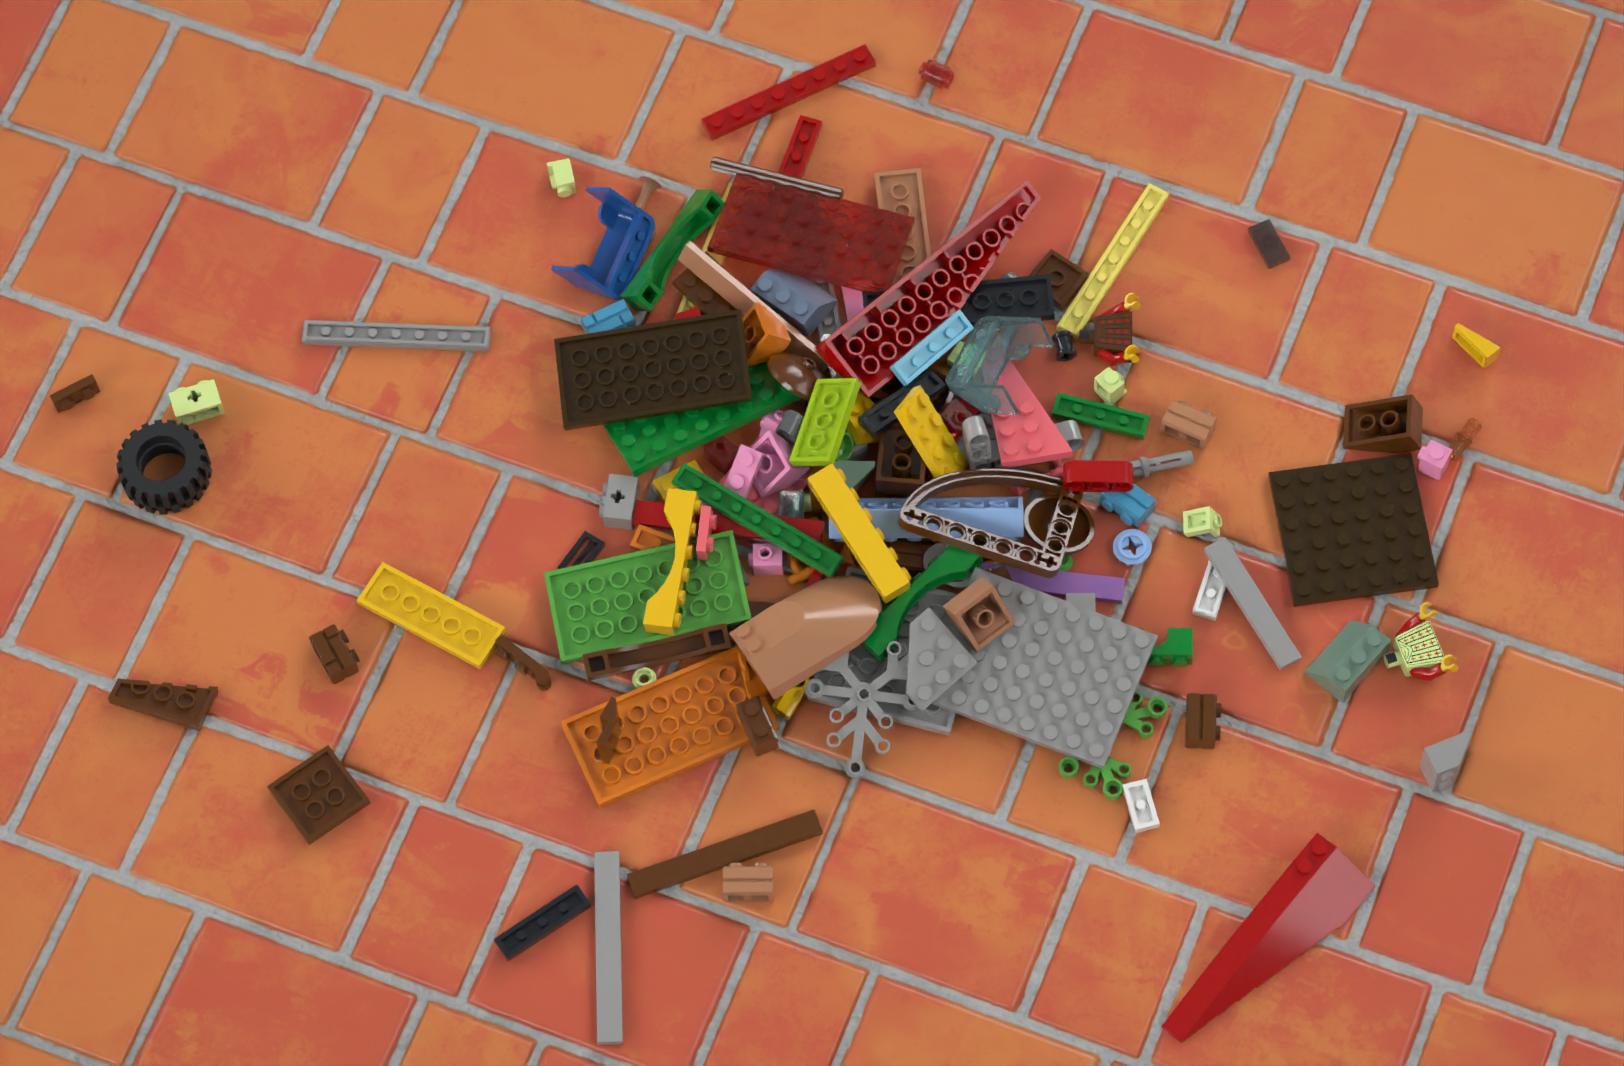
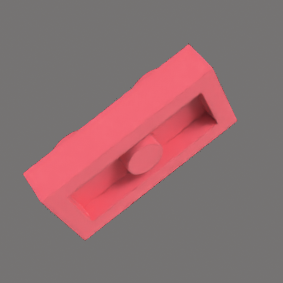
[696,506,717,560]

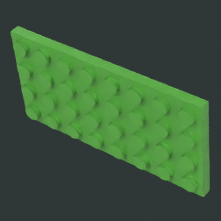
[544,530,752,665]

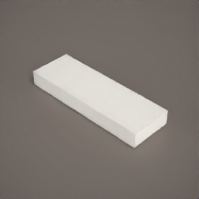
[1192,560,1226,621]

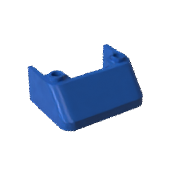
[551,187,655,300]

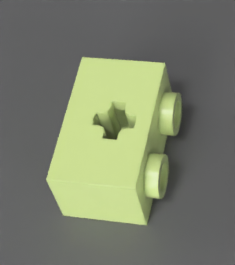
[168,379,225,425]

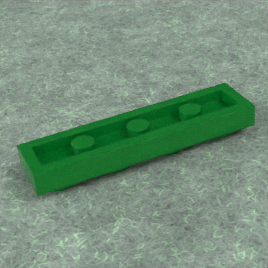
[1051,392,1150,440]

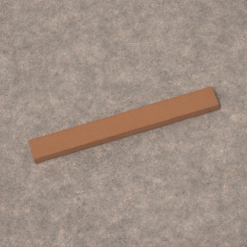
[678,241,829,375]

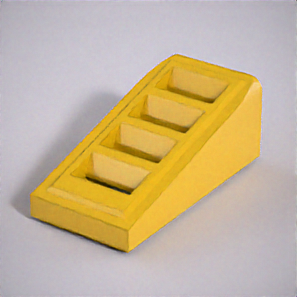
[1452,323,1501,368]

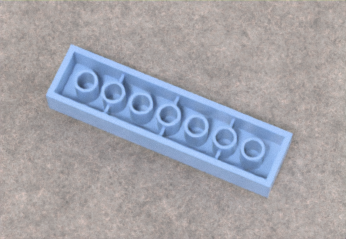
[829,496,1024,542]

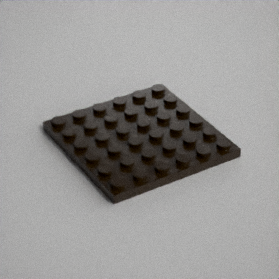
[1268,453,1439,607]

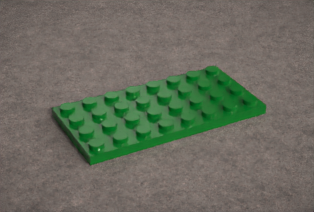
[602,361,801,477]

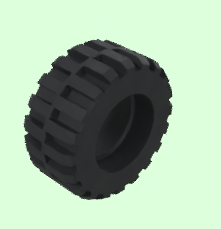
[116,419,212,515]

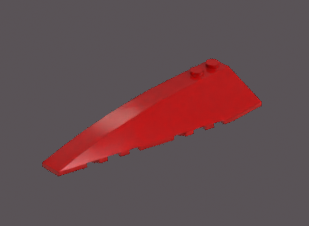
[1161,833,1375,1043]

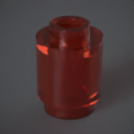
[919,59,955,89]

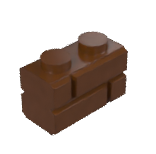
[890,538,935,577]
[309,624,360,684]
[1185,693,1221,749]
[736,696,779,756]

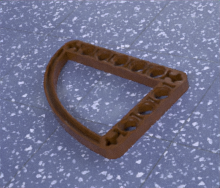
[898,469,1083,578]

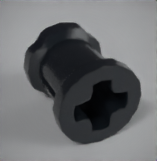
[1052,331,1077,362]

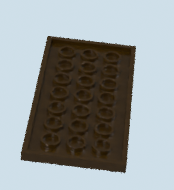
[554,309,753,431]

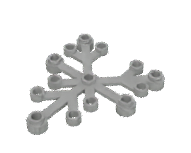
[805,641,919,778]

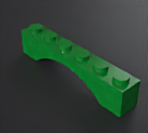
[621,189,727,311]
[860,536,983,663]

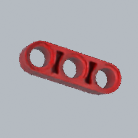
[1063,460,1134,493]

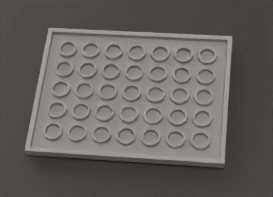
[931,567,1158,770]

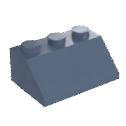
[750,264,838,337]

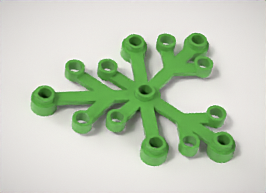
[1059,691,1167,800]

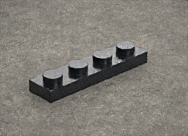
[858,369,946,438]
[494,885,591,961]

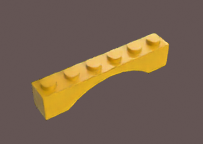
[643,488,702,636]

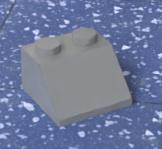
[1419,730,1471,792]

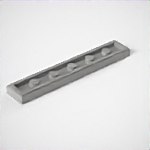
[1203,537,1302,670]

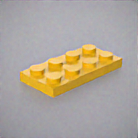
[894,385,968,479]

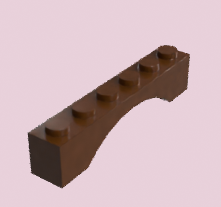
[582,623,731,681]

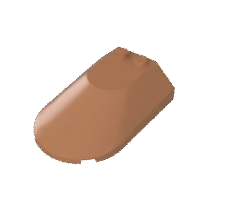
[728,576,882,699]

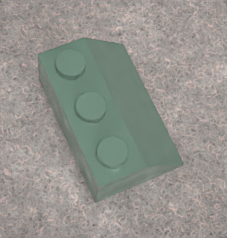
[1304,620,1391,703]

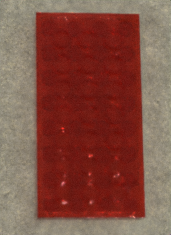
[708,173,915,296]

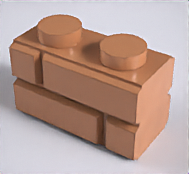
[1160,400,1217,449]
[723,863,774,902]

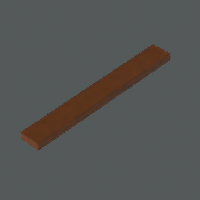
[627,810,823,899]

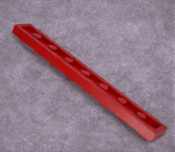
[701,44,876,141]

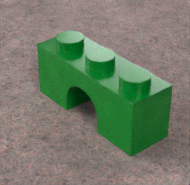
[1139,628,1193,667]

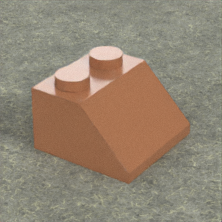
[943,578,1016,652]

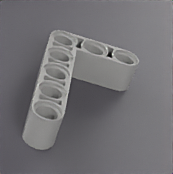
[962,416,1084,470]

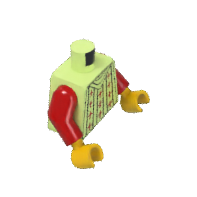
[1383,602,1458,681]

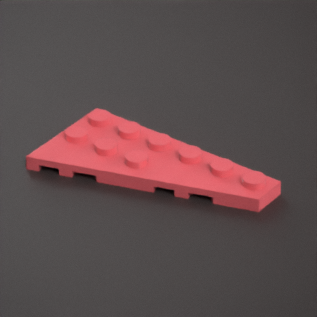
[980,347,1073,469]

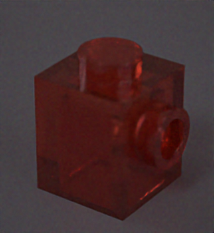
[938,398,974,438]
[704,435,739,475]

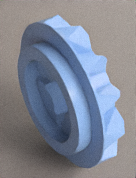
[1113,529,1152,566]

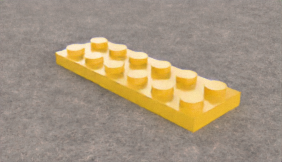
[357,562,506,670]

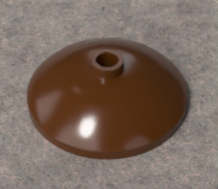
[767,353,826,401]
[1024,494,1095,555]

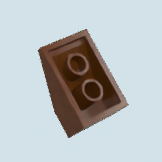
[1343,394,1423,453]
[875,421,926,497]

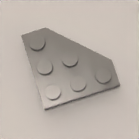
[905,607,978,712]

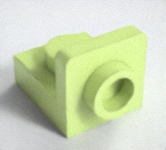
[1183,506,1222,537]

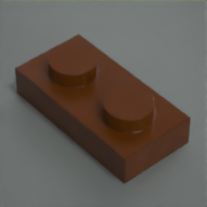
[50,374,100,413]

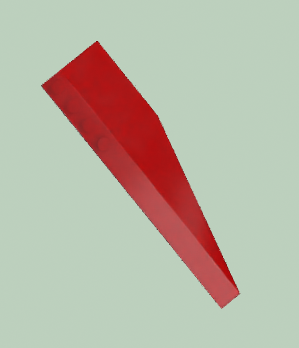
[815,180,1041,398]

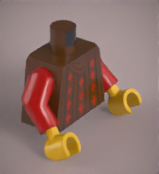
[1080,293,1141,366]

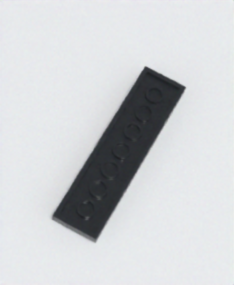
[862,274,1055,327]

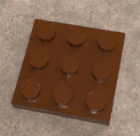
[267,745,370,845]

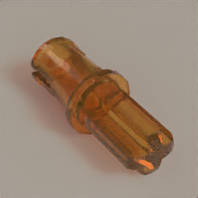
[1449,418,1482,461]

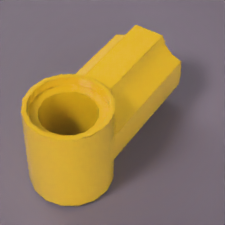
[771,678,809,720]

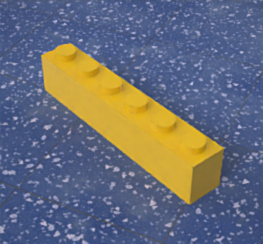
[807,463,911,604]

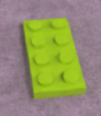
[789,378,861,466]

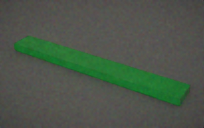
[671,463,844,579]

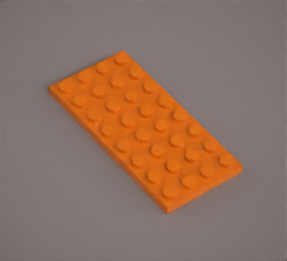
[560,646,780,808]

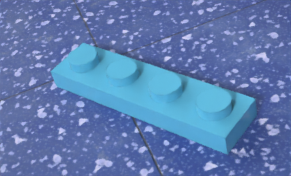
[889,309,974,386]

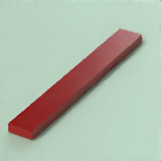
[632,500,825,543]

